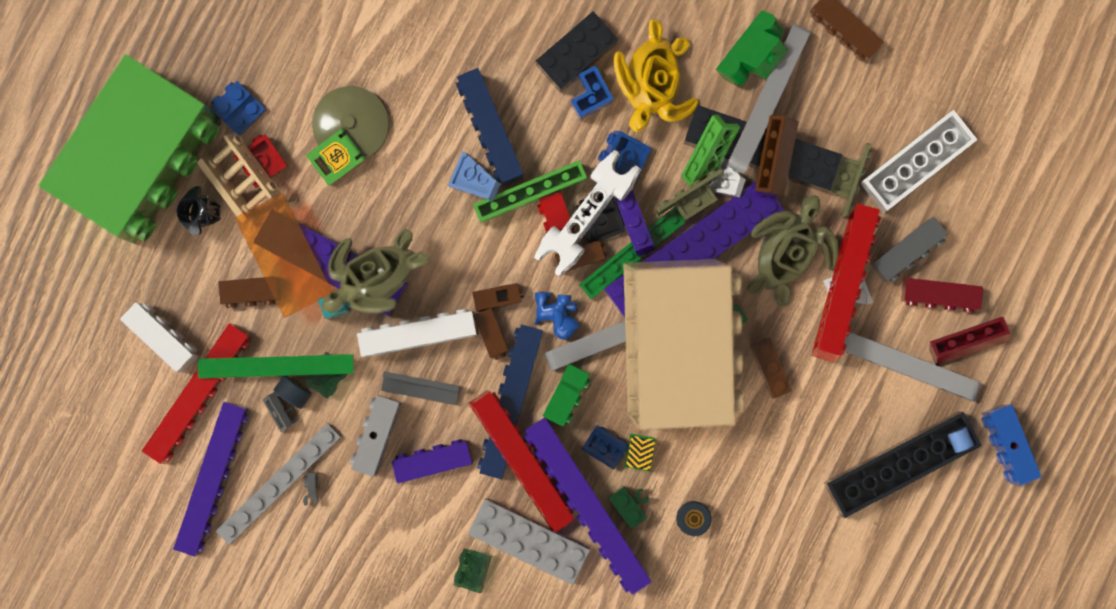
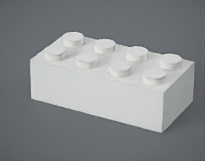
[120,302,200,373]

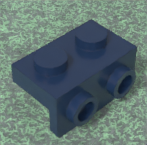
[581,425,629,470]

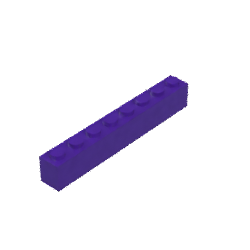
[173,402,249,557]

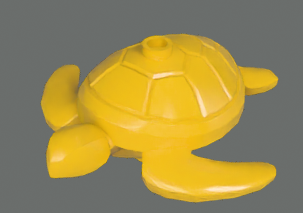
[614,20,698,132]

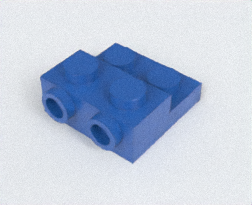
[210,81,266,136]
[598,131,651,182]

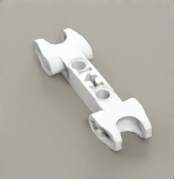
[534,150,641,277]

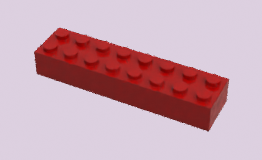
[811,203,881,363]

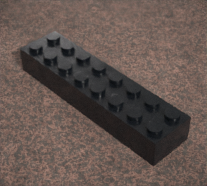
[683,105,843,193]
[823,411,982,518]

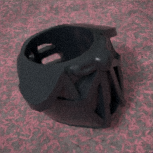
[176,186,221,236]

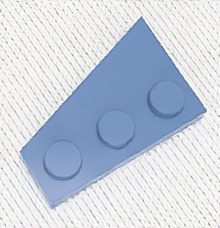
[448,151,500,201]

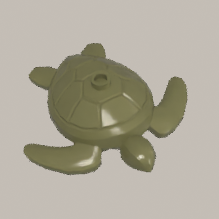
[747,195,839,306]
[321,229,430,313]

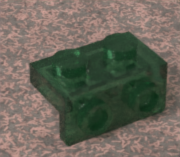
[304,351,347,399]
[454,549,492,593]

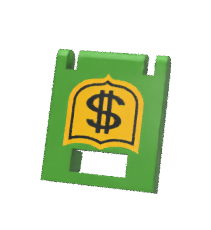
[306,128,366,186]

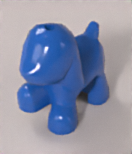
[535,291,580,340]

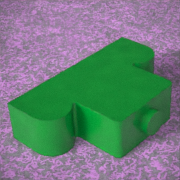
[715,10,788,86]

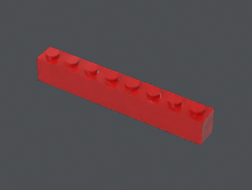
[142,323,251,464]
[468,390,574,533]

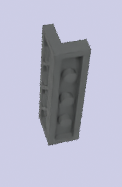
[381,371,461,405]

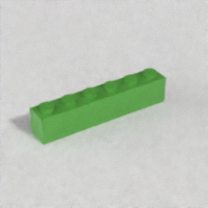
[473,160,587,224]

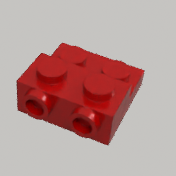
[234,134,288,188]

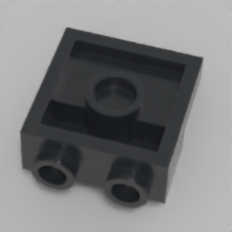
[576,193,625,244]

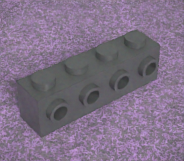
[870,216,948,282]

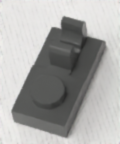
[262,392,298,433]

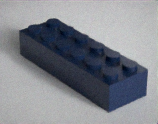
[455,68,524,187]

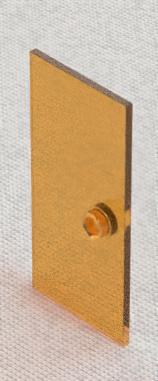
[235,193,332,318]

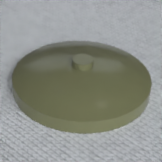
[312,86,389,160]

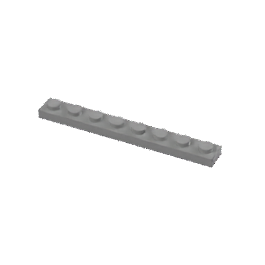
[216,423,341,545]

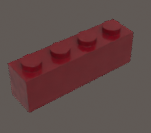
[901,278,983,313]
[929,317,1011,366]

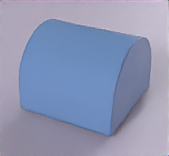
[948,427,974,453]

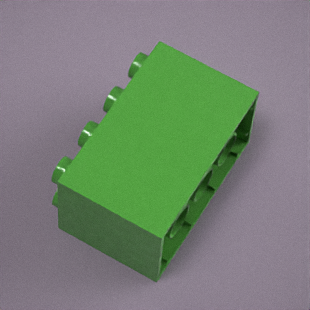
[38,54,220,244]

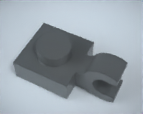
[303,472,319,506]

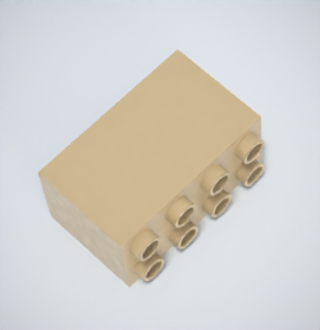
[623,259,743,430]

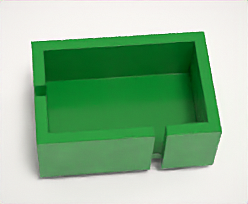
[543,364,591,426]

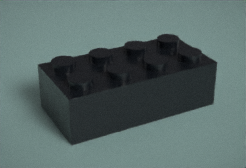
[535,11,618,93]

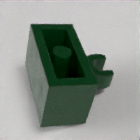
[608,486,649,529]

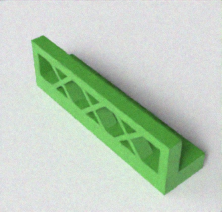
[681,115,740,188]

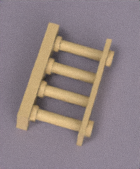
[197,132,281,223]

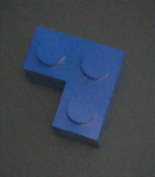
[571,65,614,120]

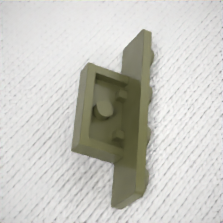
[829,143,872,218]
[657,169,724,222]

